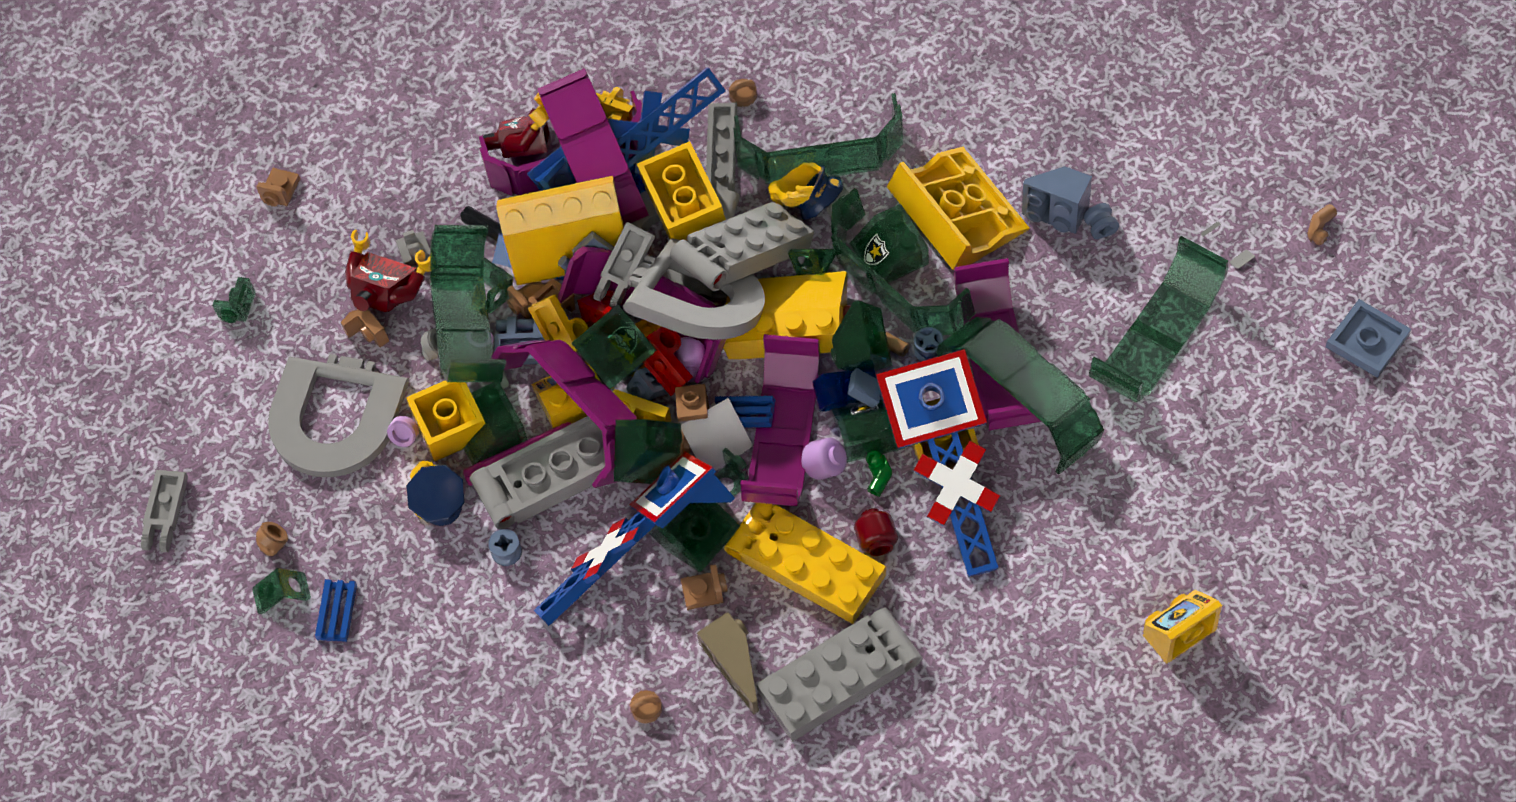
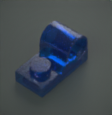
[812,368,881,412]

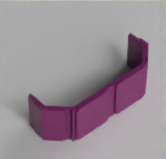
[537,68,649,226]
[479,90,642,196]
[558,246,726,384]
[954,258,1044,431]
[740,334,820,506]
[486,340,644,488]

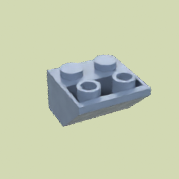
[1022,166,1092,234]

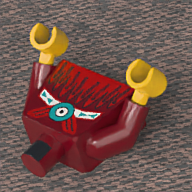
[483,93,551,158]
[345,229,436,312]

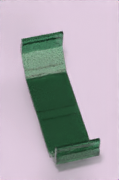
[733,93,903,184]
[831,188,976,335]
[430,225,506,382]
[1089,236,1229,403]
[936,317,1104,475]

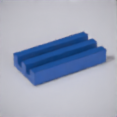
[715,396,776,428]
[315,579,357,642]

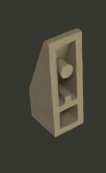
[697,612,759,714]

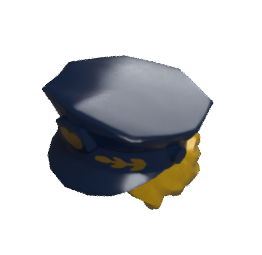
[768,162,843,220]
[406,461,465,526]

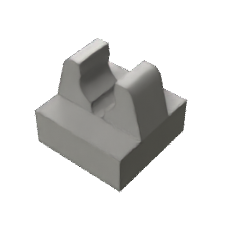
[396,230,431,266]

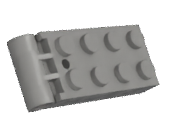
[670,201,814,291]
[470,416,605,529]
[756,608,923,742]

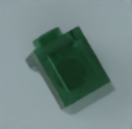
[212,277,256,323]

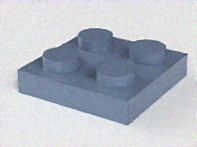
[1326,299,1411,378]

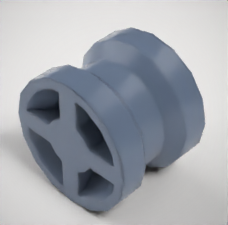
[1083,203,1119,240]
[914,327,944,361]
[488,529,522,566]

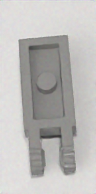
[593,222,655,310]
[141,470,188,552]

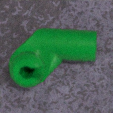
[866,450,892,497]

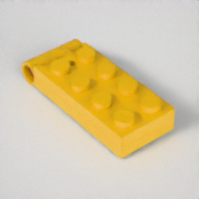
[724,502,886,624]

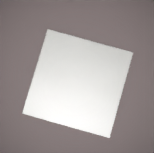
[680,398,753,470]

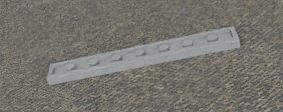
[706,102,737,301]

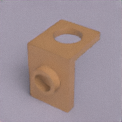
[675,384,710,422]

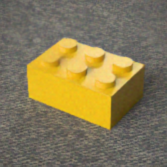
[637,141,726,241]

